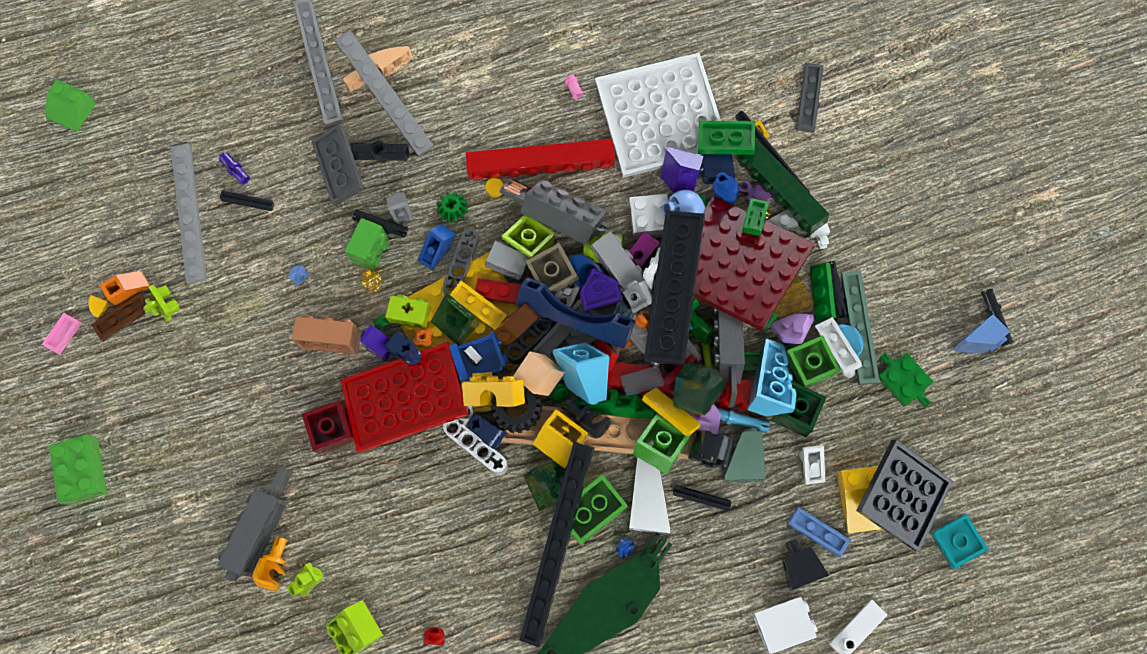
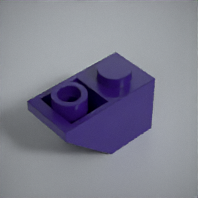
[359,325,391,362]

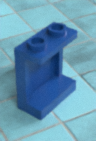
[449,331,509,383]

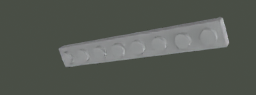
[293,0,344,127]
[335,30,434,157]
[171,144,207,284]

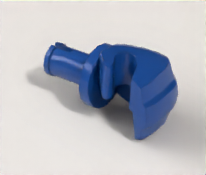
[713,172,739,206]

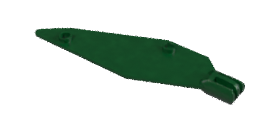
[538,532,673,654]

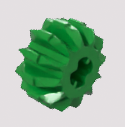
[436,191,468,223]

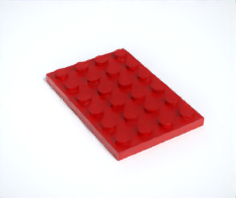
[340,342,469,453]

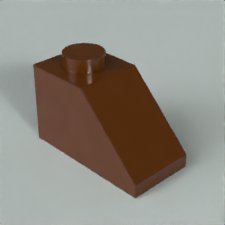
[493,303,539,346]

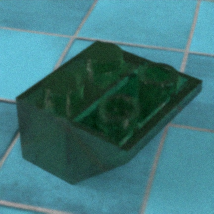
[523,461,567,512]

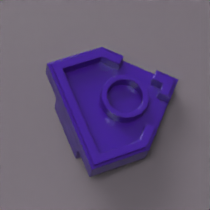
[580,268,623,311]

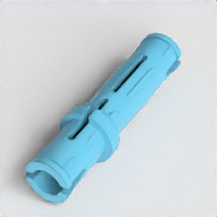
[716,407,770,433]

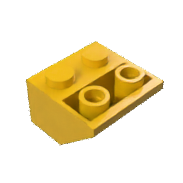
[533,409,588,468]

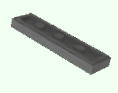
[796,63,823,133]

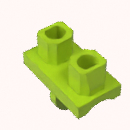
[143,285,179,322]
[287,563,323,597]

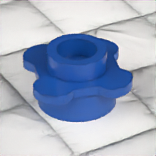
[615,538,634,558]

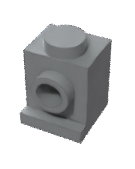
[623,281,653,313]

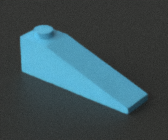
[747,338,796,417]

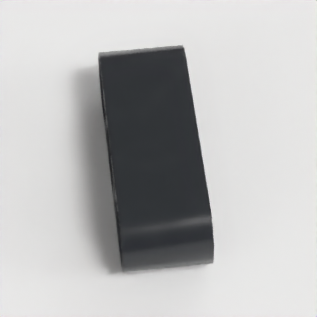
[506,316,552,364]

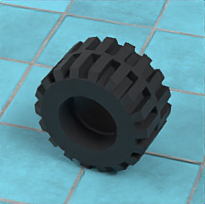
[491,386,542,434]

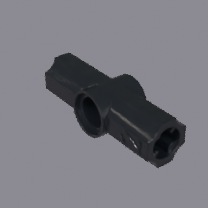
[351,141,409,163]

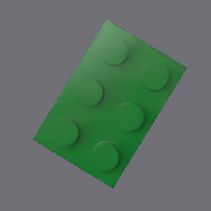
[698,121,755,155]

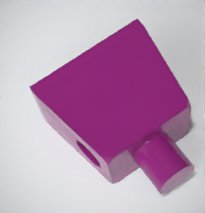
[629,231,661,271]

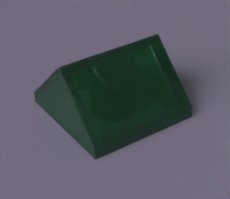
[431,293,479,346]

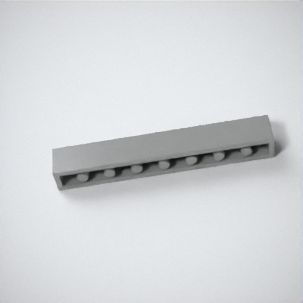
[590,231,702,360]

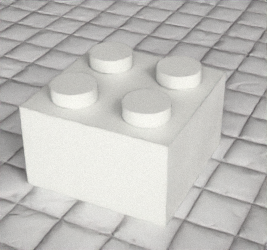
[629,194,668,240]

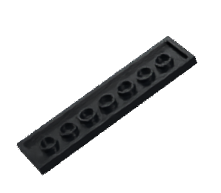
[644,210,705,366]

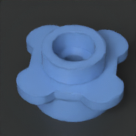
[289,266,309,285]

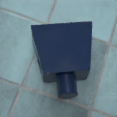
[699,154,735,185]

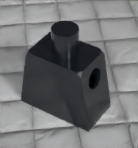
[781,538,829,591]

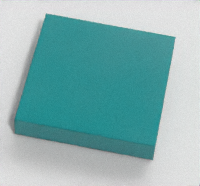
[930,514,989,570]

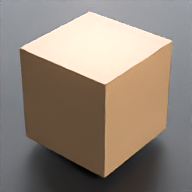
[513,351,565,396]

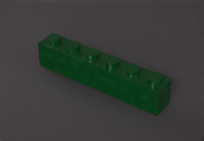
[737,138,829,235]

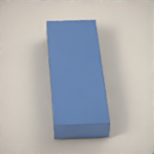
[787,507,851,558]

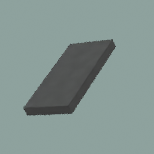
[312,124,364,206]

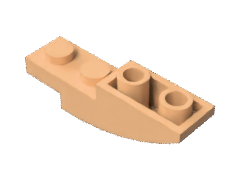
[343,46,413,92]

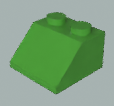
[45,79,96,132]

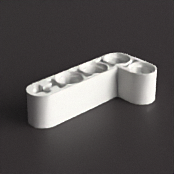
[443,406,508,475]

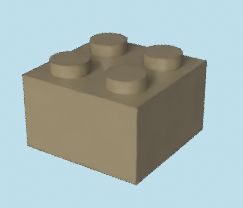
[525,243,579,294]

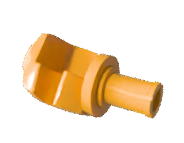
[252,536,288,591]

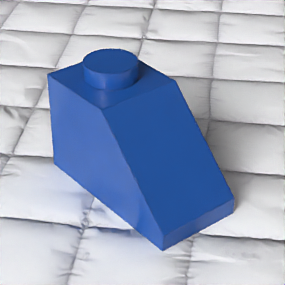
[418,224,456,270]

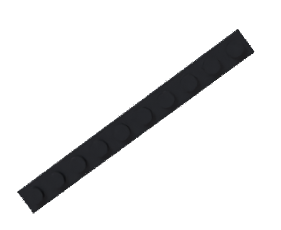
[519,442,595,647]

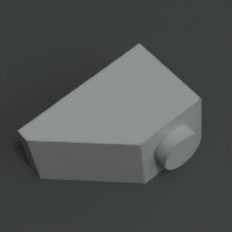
[386,192,413,224]

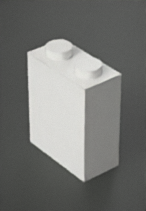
[752,597,818,654]

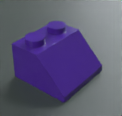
[660,147,704,193]

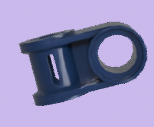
[384,331,422,365]
[468,415,507,450]

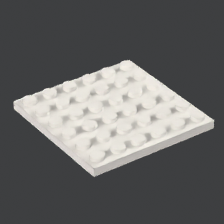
[595,53,721,178]

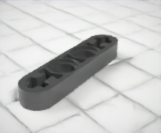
[442,228,480,299]

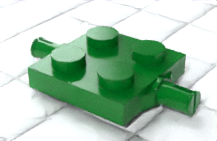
[879,352,934,408]

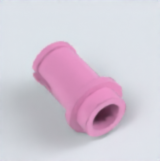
[564,75,583,99]

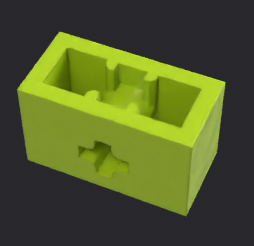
[386,294,431,329]

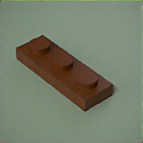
[91,293,146,341]

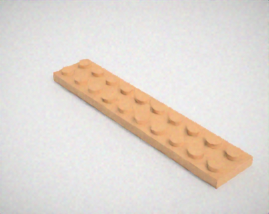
[497,404,694,460]

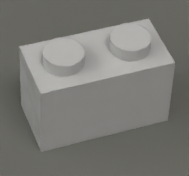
[485,241,529,281]

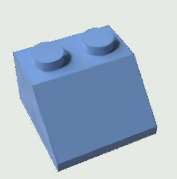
[953,315,1010,354]

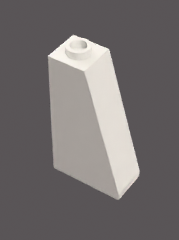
[629,457,670,535]

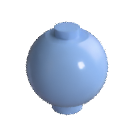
[663,190,705,216]

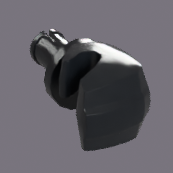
[561,399,612,439]

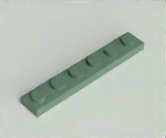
[841,271,880,385]

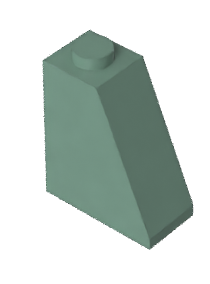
[723,428,766,482]

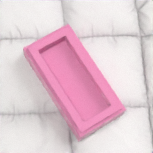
[42,313,82,355]

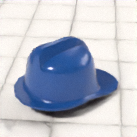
[569,255,606,289]

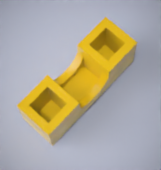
[462,376,525,407]

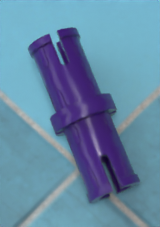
[219,152,250,185]

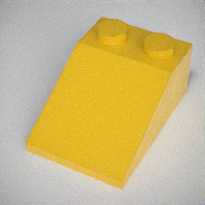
[836,466,882,534]

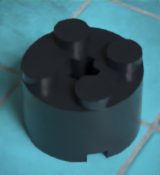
[688,430,733,469]

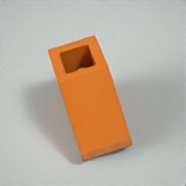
[100,271,150,307]

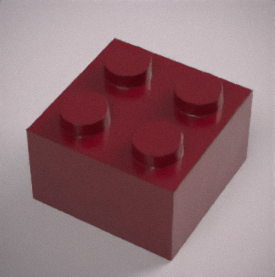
[302,400,354,454]

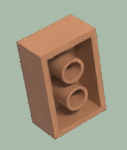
[292,315,361,355]

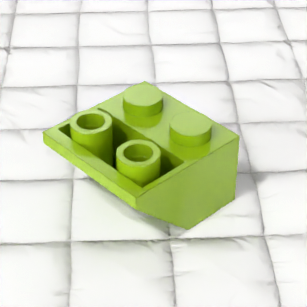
[326,600,383,654]

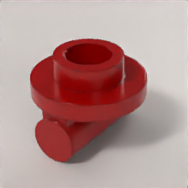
[423,627,445,646]

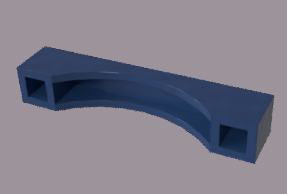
[516,278,635,349]

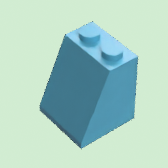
[553,342,609,404]

